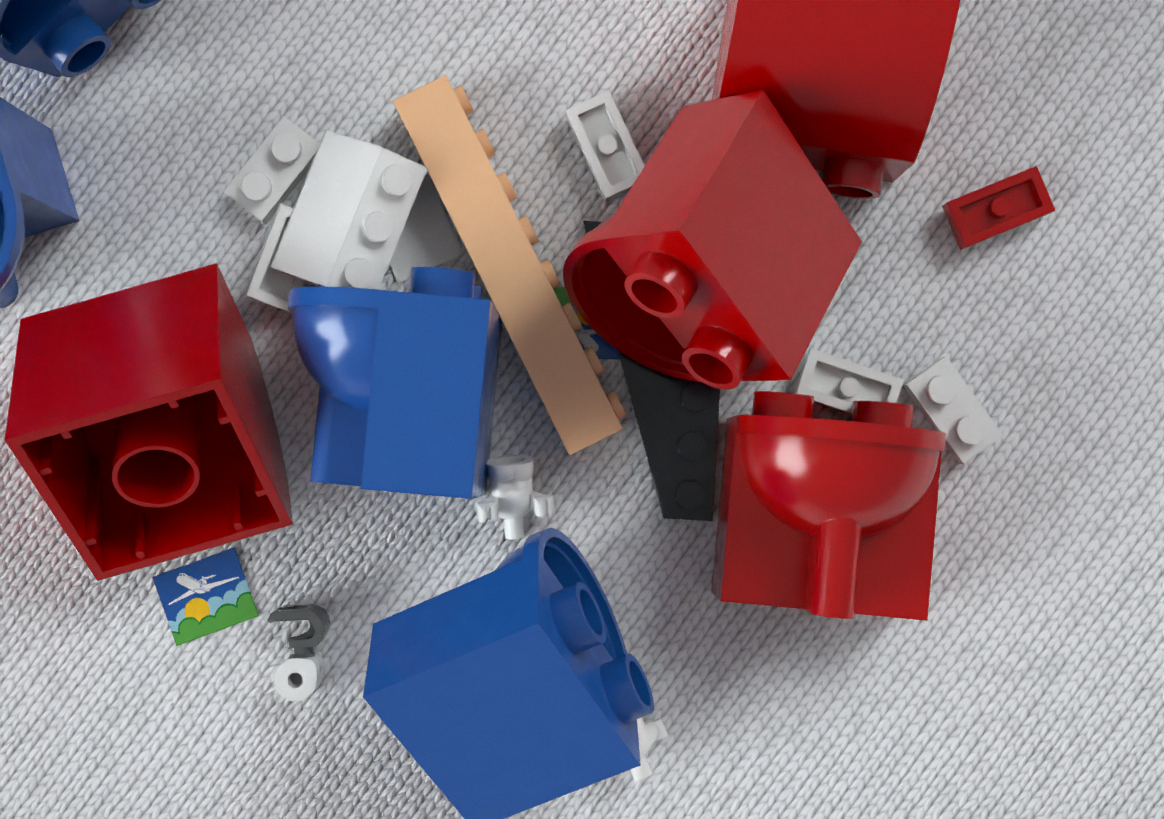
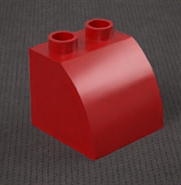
[712,0,960,199]
[5,263,293,581]

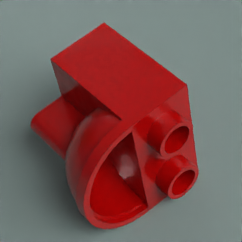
[563,90,862,390]
[711,391,946,621]

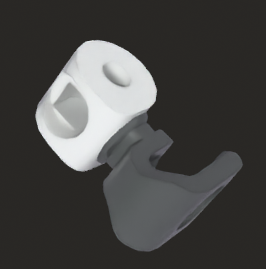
[267,604,330,702]

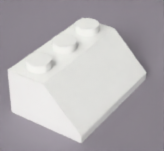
[270,130,428,290]

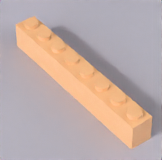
[393,75,627,456]

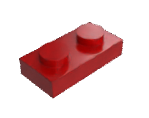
[942,166,1056,250]

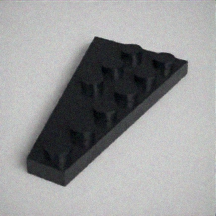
[583,221,720,521]

